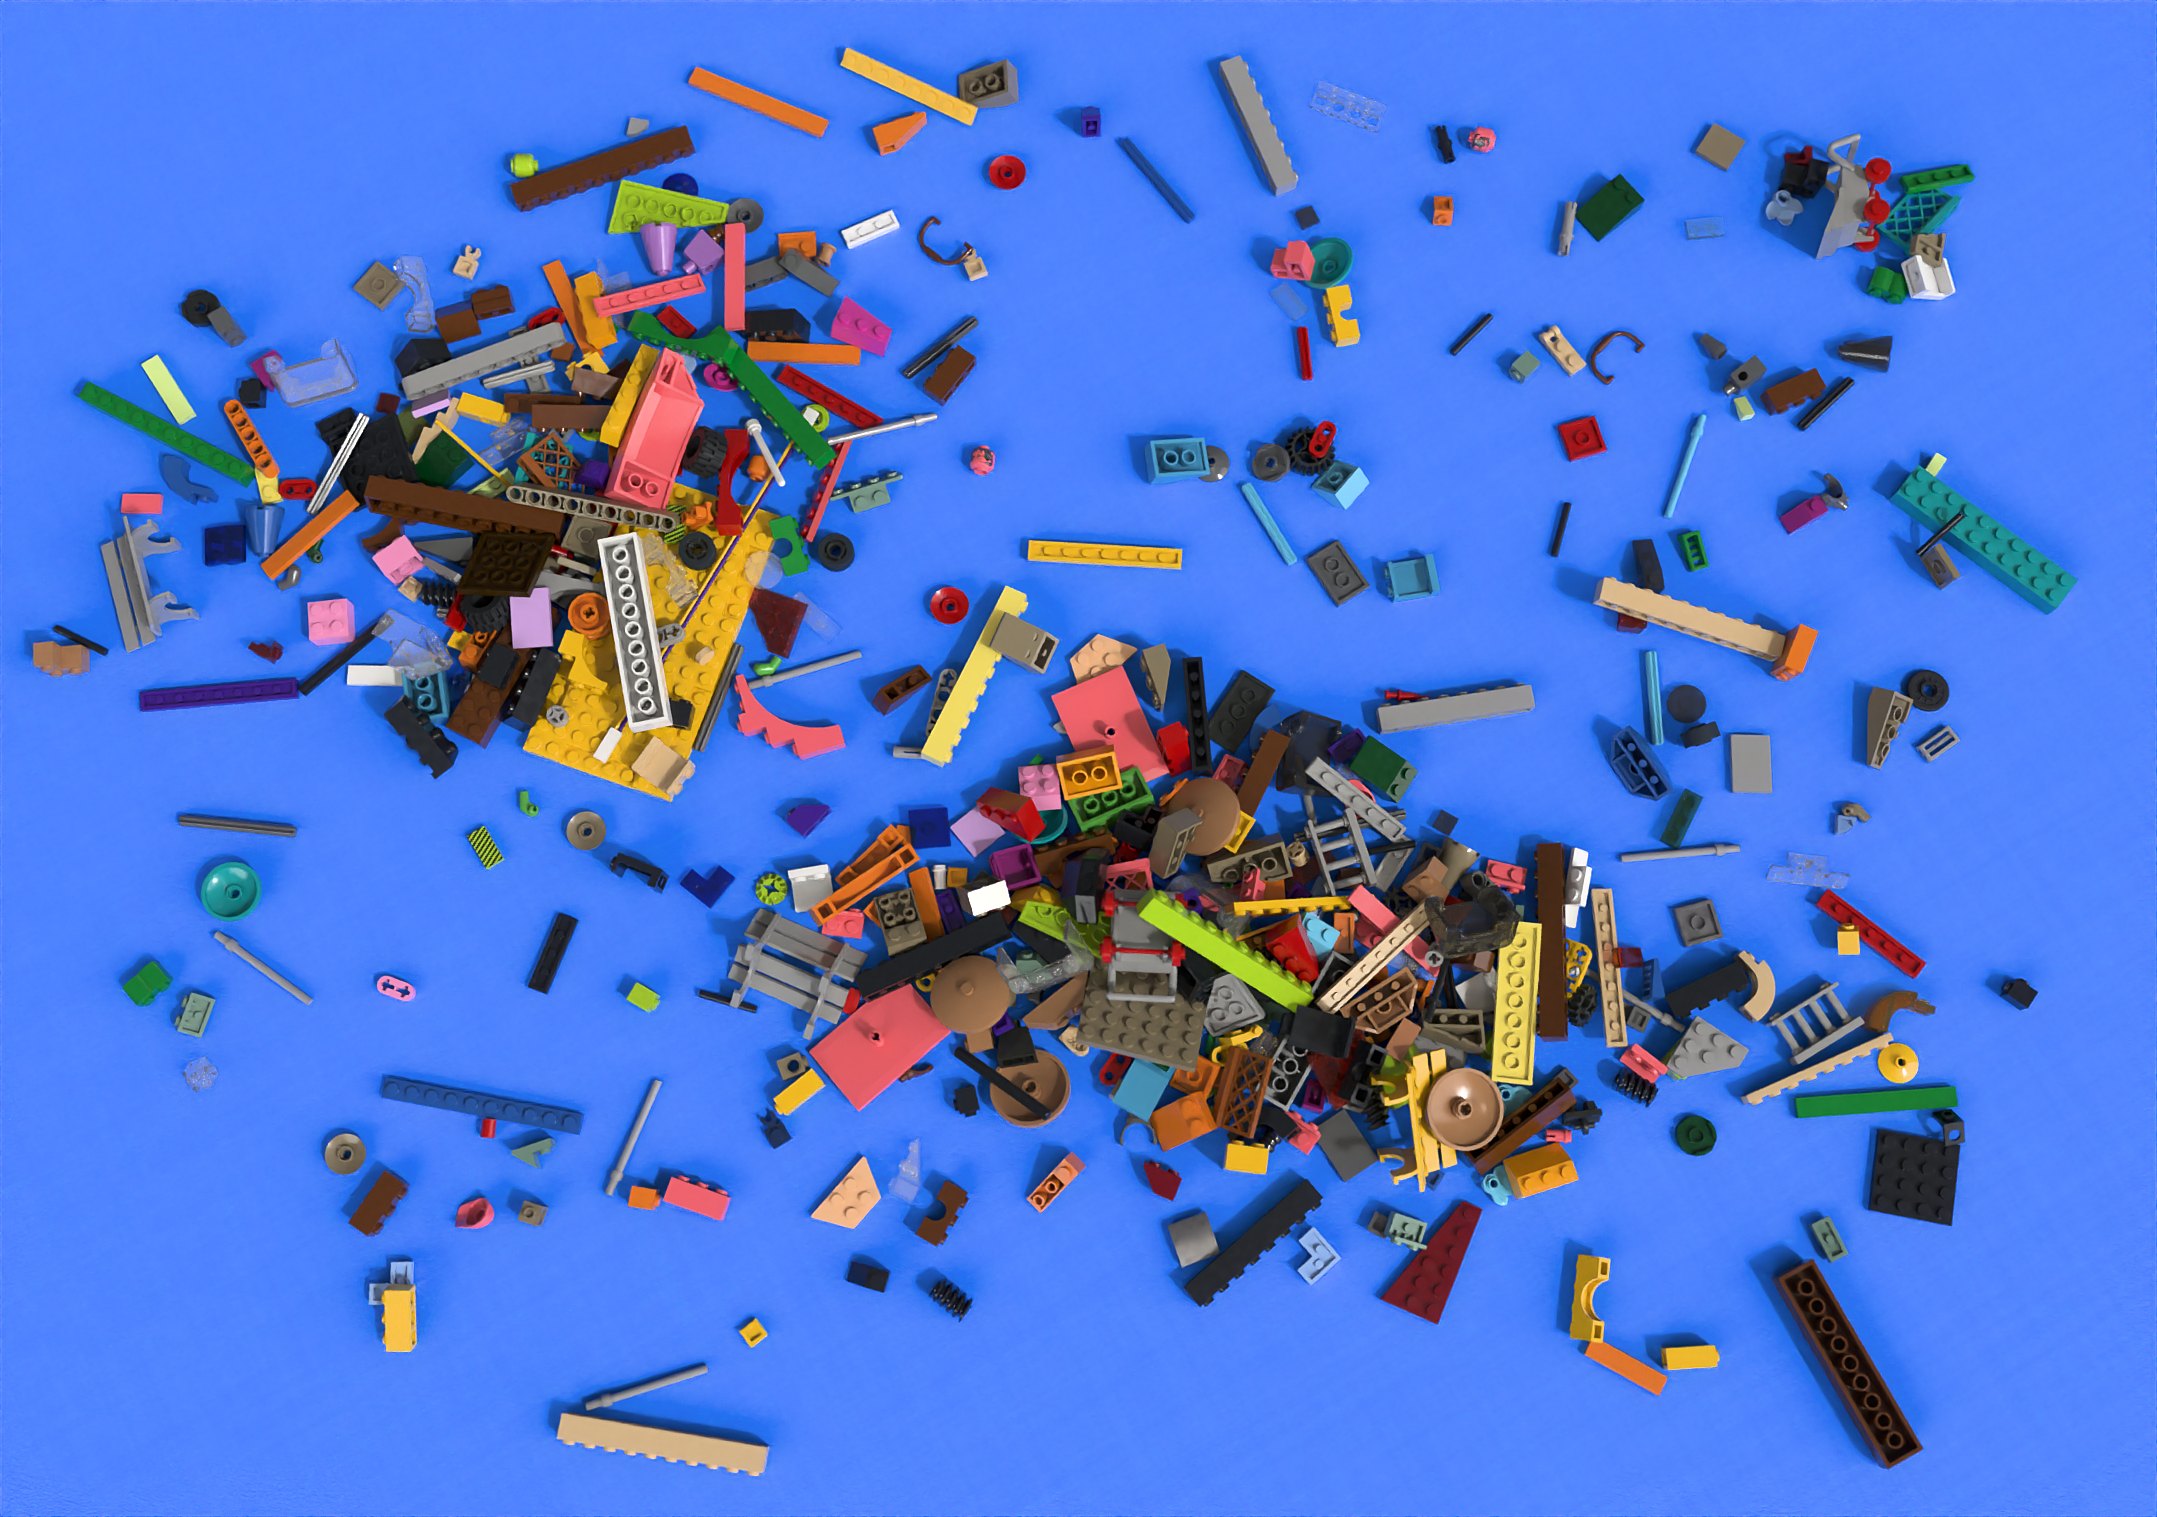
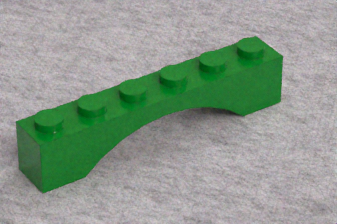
[627,310,739,366]

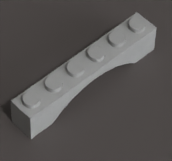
[534,569,608,601]

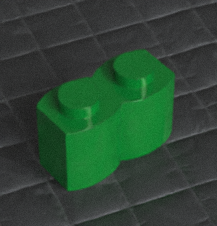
[1866,266,1909,304]
[122,961,174,1007]

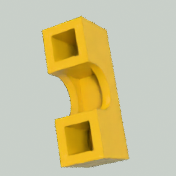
[1322,285,1360,347]

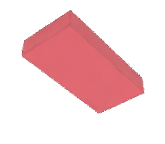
[121,494,163,514]

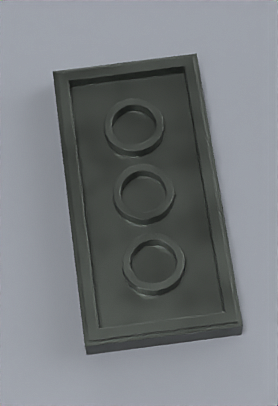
[1208,670,1276,755]

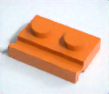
[778,231,817,260]

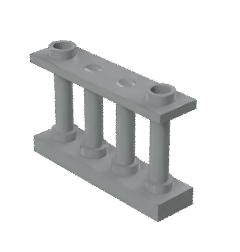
[1304,807,1378,897]
[1765,981,1865,1066]

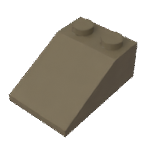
[959,59,1019,108]

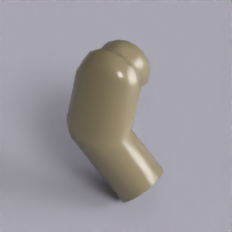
[1842,803,1871,823]

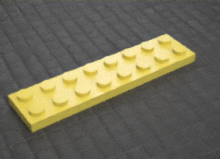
[1490,920,1542,1086]

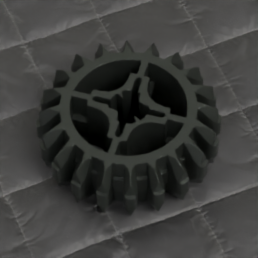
[1284,426,1336,477]

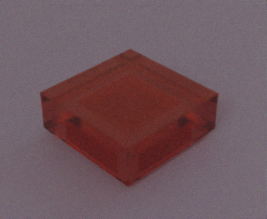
[375,392,401,414]

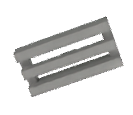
[1916,725,1961,763]

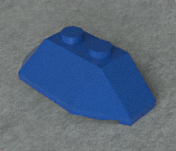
[1609,725,1674,801]

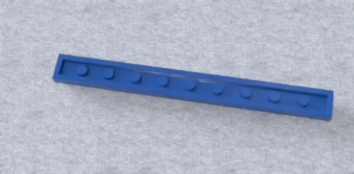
[381,1078,584,1135]

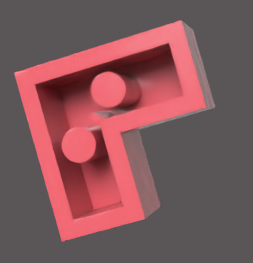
[1270,240,1315,281]

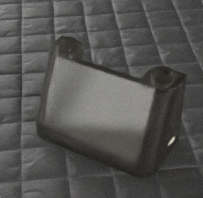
[1276,710,1342,798]
[1424,885,1521,958]

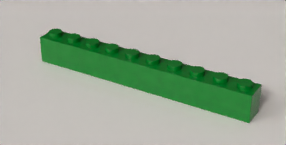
[703,325,836,470]
[78,381,256,488]

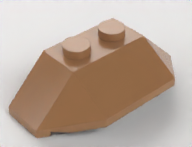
[1339,966,1418,1034]
[1022,969,1089,1030]

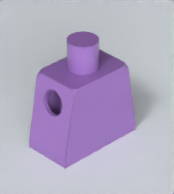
[682,229,725,276]

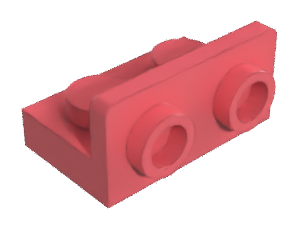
[1212,754,1250,792]
[1485,860,1527,894]
[1239,868,1266,918]
[822,908,865,939]
[1354,914,1385,950]
[1620,1043,1669,1084]
[1273,1110,1321,1156]

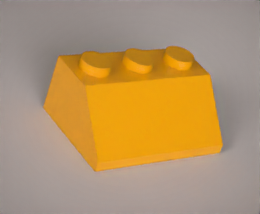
[1056,744,1123,800]
[1502,1142,1579,1199]

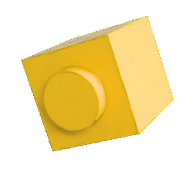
[1837,923,1860,955]

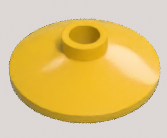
[1877,1043,1918,1083]

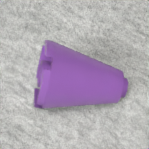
[640,222,677,277]

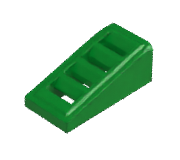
[1677,530,1709,572]

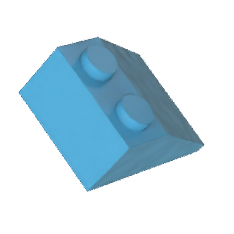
[1144,437,1210,485]
[1112,1058,1176,1122]

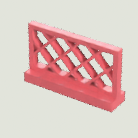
[1100,858,1154,912]

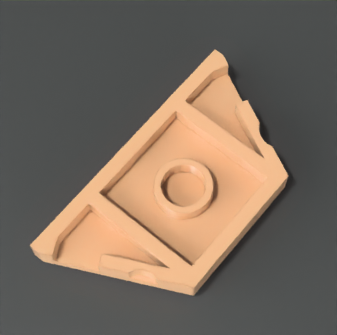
[1070,634,1138,685]
[811,1156,881,1229]

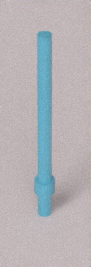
[1664,414,1707,519]

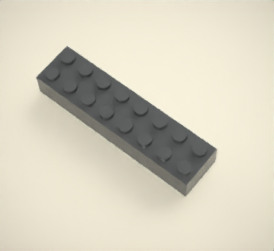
[1247,950,1355,1111]

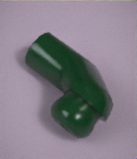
[307,538,324,564]

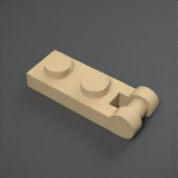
[1538,325,1586,377]

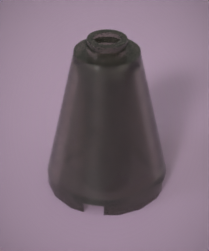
[1837,335,1893,373]

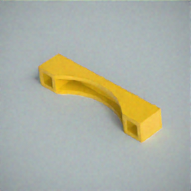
[600,344,660,448]

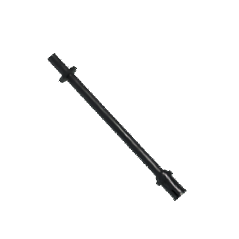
[1424,880,1474,1023]

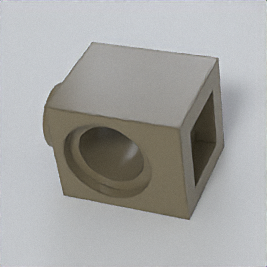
[776,1052,809,1081]
[517,1200,549,1227]

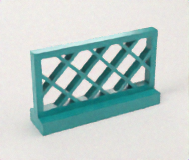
[1875,188,1962,258]
[508,432,574,502]

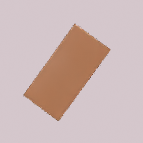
[1385,1017,1421,1063]

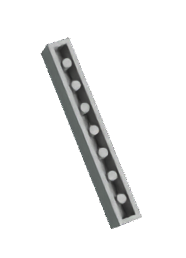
[1219,55,1299,197]
[1375,683,1536,735]

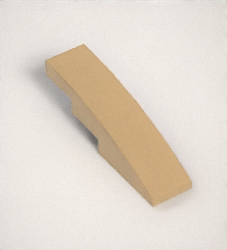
[412,397,460,464]

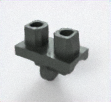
[1562,1101,1602,1135]

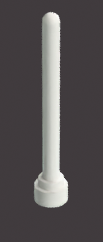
[745,419,785,487]

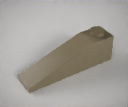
[1867,686,1913,770]
[1207,832,1293,882]

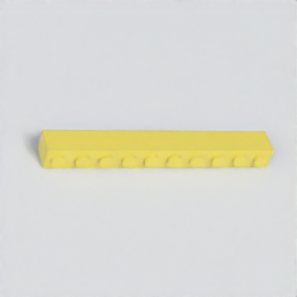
[921,586,1028,768]

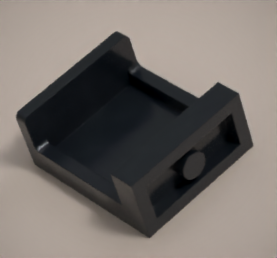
[610,852,669,894]

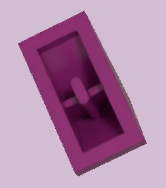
[250,350,283,392]
[1300,1078,1328,1114]

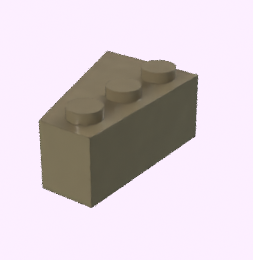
[1148,807,1204,879]
[1417,1008,1486,1056]

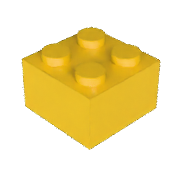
[1223,1140,1269,1175]

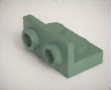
[174,992,215,1038]

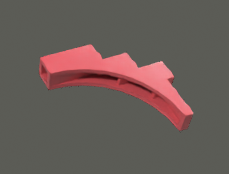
[734,674,846,760]

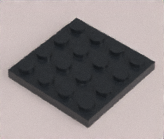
[328,412,420,513]
[1868,1129,1960,1226]

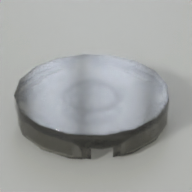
[1666,685,1707,724]

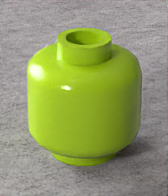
[511,153,539,178]

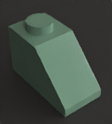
[1016,950,1056,982]

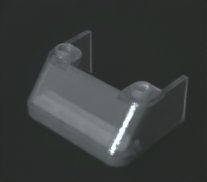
[371,608,454,681]
[1164,871,1254,940]
[996,919,1095,994]

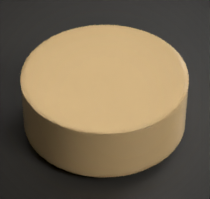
[695,646,715,665]

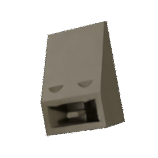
[989,612,1060,675]
[1139,643,1171,713]
[873,887,928,959]

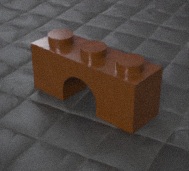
[915,1180,969,1247]

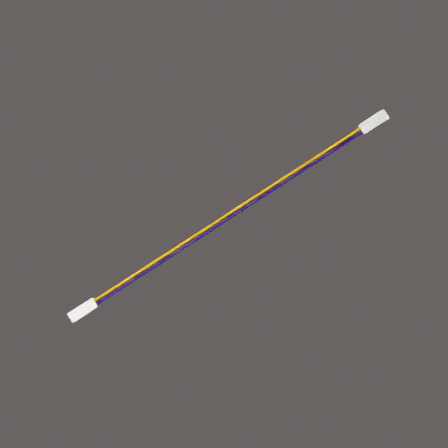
[593,407,819,763]

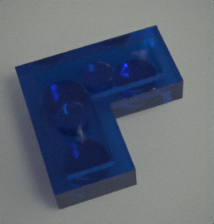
[680,866,736,909]

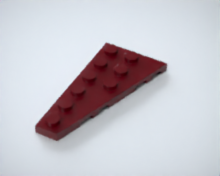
[1380,1201,1483,1325]

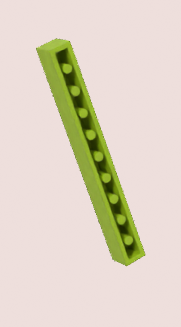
[1136,887,1314,1013]

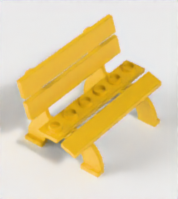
[1368,1048,1457,1192]

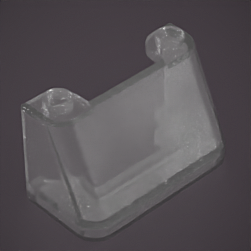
[263,338,358,408]

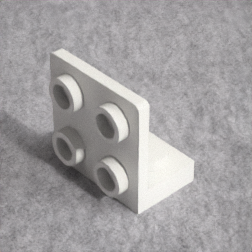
[788,864,833,913]
[1455,966,1497,1013]

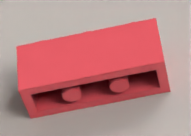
[663,1175,732,1221]

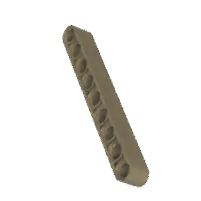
[506,482,680,532]

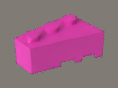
[831,296,892,357]

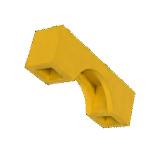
[1569,1254,1611,1343]

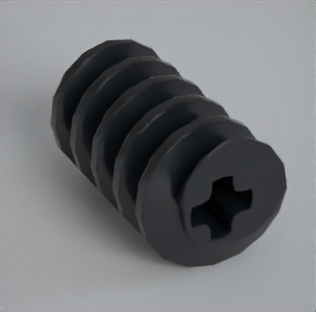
[421,581,458,608]
[1612,1067,1659,1108]
[1357,1085,1392,1130]
[927,1277,973,1323]

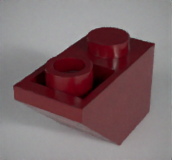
[1143,1160,1182,1201]

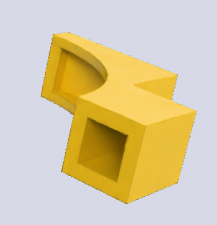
[558,629,611,696]

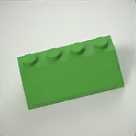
[1067,766,1155,833]

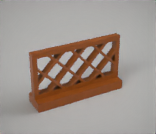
[516,432,599,521]
[1212,1046,1274,1139]

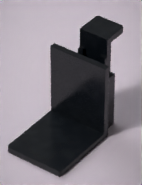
[1278,1005,1357,1059]

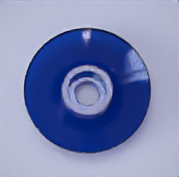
[662,173,699,197]
[448,666,472,703]

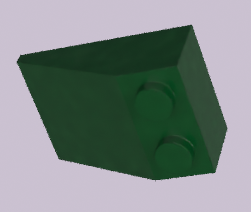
[1575,174,1645,242]
[415,431,475,490]
[1348,735,1419,803]

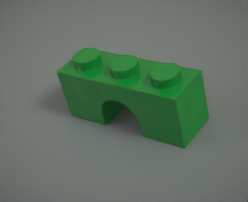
[768,514,811,577]

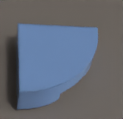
[1834,815,1857,835]

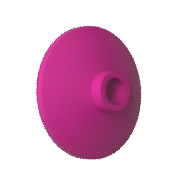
[703,364,739,391]

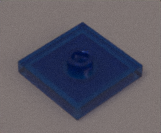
[908,807,951,850]

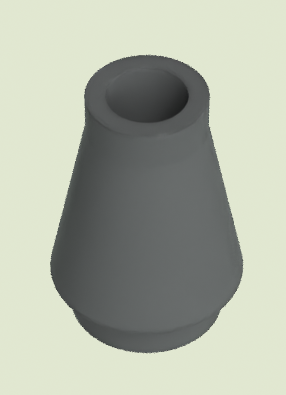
[1699,333,1728,360]

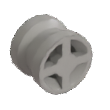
[546,705,569,728]

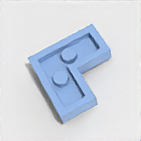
[1297,1227,1341,1286]
[369,1262,414,1305]

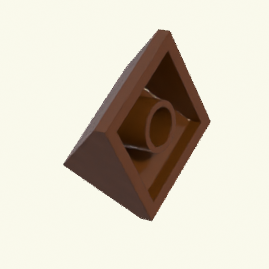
[435,300,482,344]

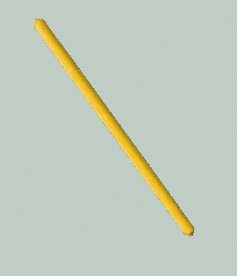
[435,419,512,488]

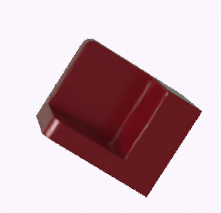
[1784,146,1813,167]

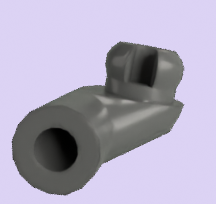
[278,565,301,591]

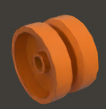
[568,593,613,641]

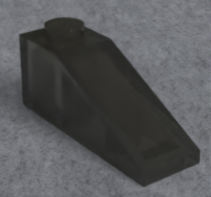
[1632,539,1665,595]

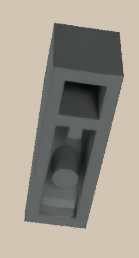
[779,248,840,297]
[414,537,477,568]

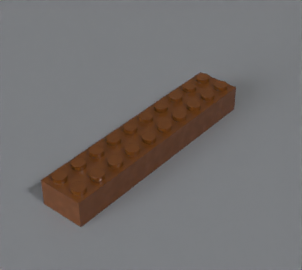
[364,475,567,546]
[1771,1259,1924,1470]

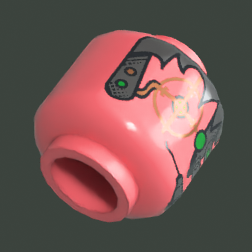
[1468,126,1496,153]
[970,445,995,475]

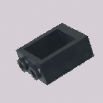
[1166,943,1217,1005]

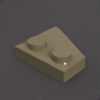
[1909,233,1946,268]

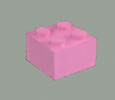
[372,535,425,586]
[308,598,356,646]
[1018,764,1061,811]

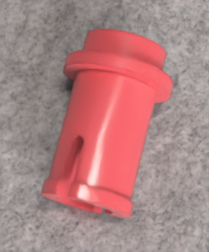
[1545,1128,1572,1144]

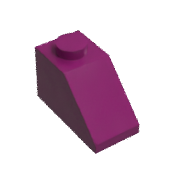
[1779,494,1829,534]

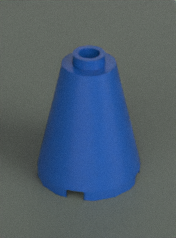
[244,505,285,558]

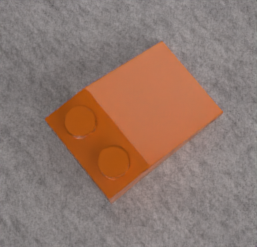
[1149,1091,1217,1152]

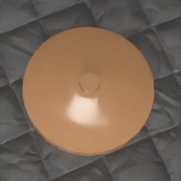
[1166,777,1240,856]
[930,956,1011,1034]
[990,1049,1071,1128]
[1424,1068,1504,1151]

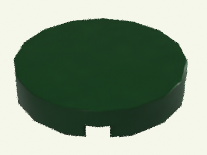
[1675,1115,1717,1156]

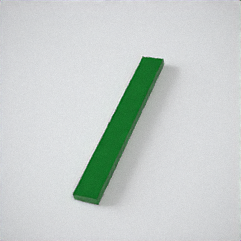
[1793,1086,1959,1119]

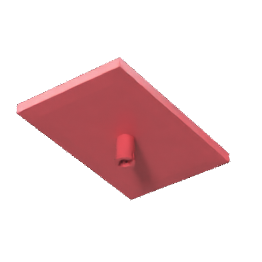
[1051,666,1169,783]
[809,984,952,1112]

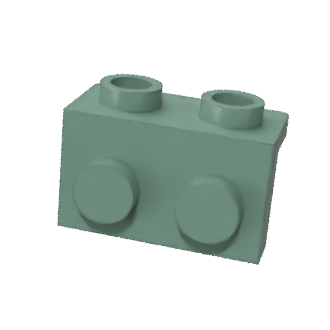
[1383,1211,1428,1251]

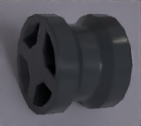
[1257,1128,1282,1154]

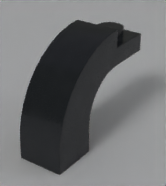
[1226,1106,1302,1143]

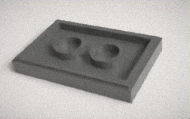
[1306,540,1370,608]
[1317,1109,1378,1183]

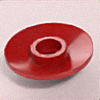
[989,155,1026,190]
[930,587,969,625]

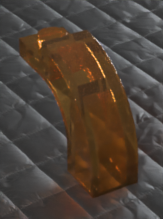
[1861,991,1936,1034]

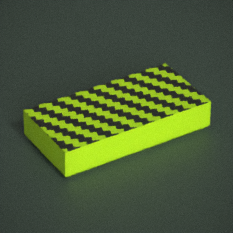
[664,505,687,544]
[467,826,505,870]

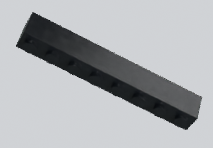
[855,911,1013,1003]
[1183,1179,1323,1307]

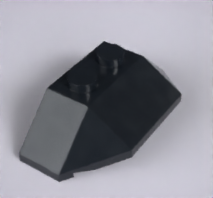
[1059,848,1111,925]

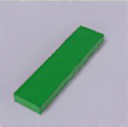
[1898,164,1975,194]

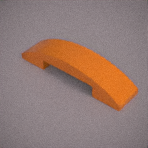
[835,824,905,887]

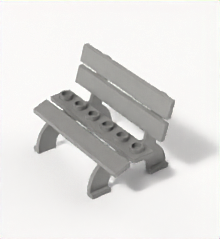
[101,516,200,653]
[728,908,868,1040]

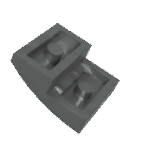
[1167,1211,1220,1267]

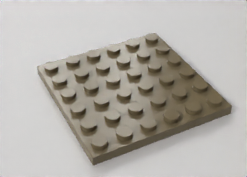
[1075,956,1209,1073]

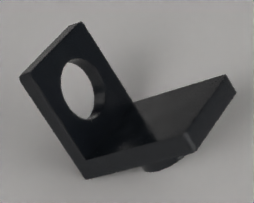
[1932,1109,1965,1146]

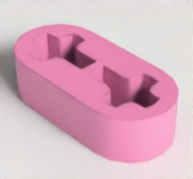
[377,976,416,1002]

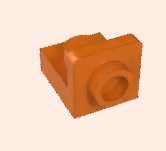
[1432,196,1454,226]

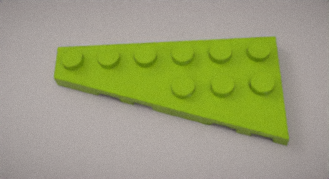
[608,180,730,235]
[1018,901,1128,972]

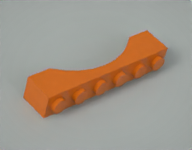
[807,843,920,927]

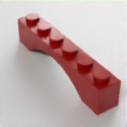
[714,429,750,536]

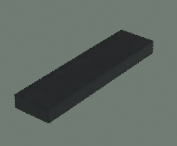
[528,913,579,995]

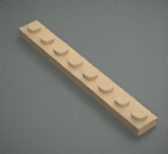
[1590,889,1628,1048]
[1314,894,1445,1014]
[1740,1032,1894,1106]

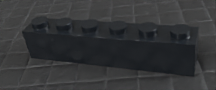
[1182,656,1213,777]

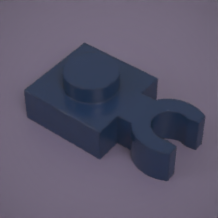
[760,1111,792,1149]

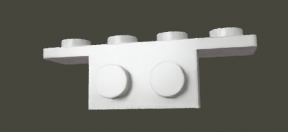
[1565,848,1592,928]

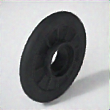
[1906,670,1949,712]

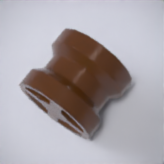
[707,223,725,245]

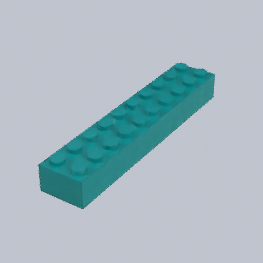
[1889,465,2078,615]

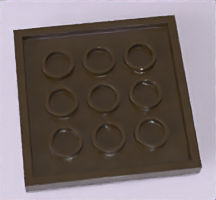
[456,531,556,598]

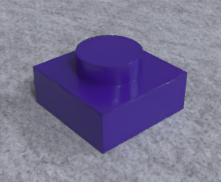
[1285,883,1313,911]

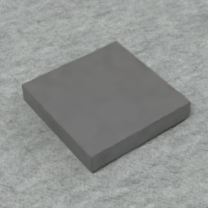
[1672,899,1724,948]

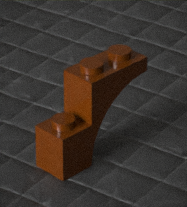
[362,517,419,554]

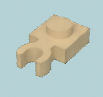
[453,245,481,280]
[962,248,988,282]

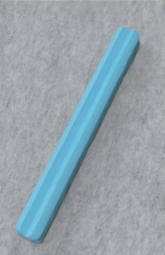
[1242,483,1297,566]
[1645,651,1664,746]

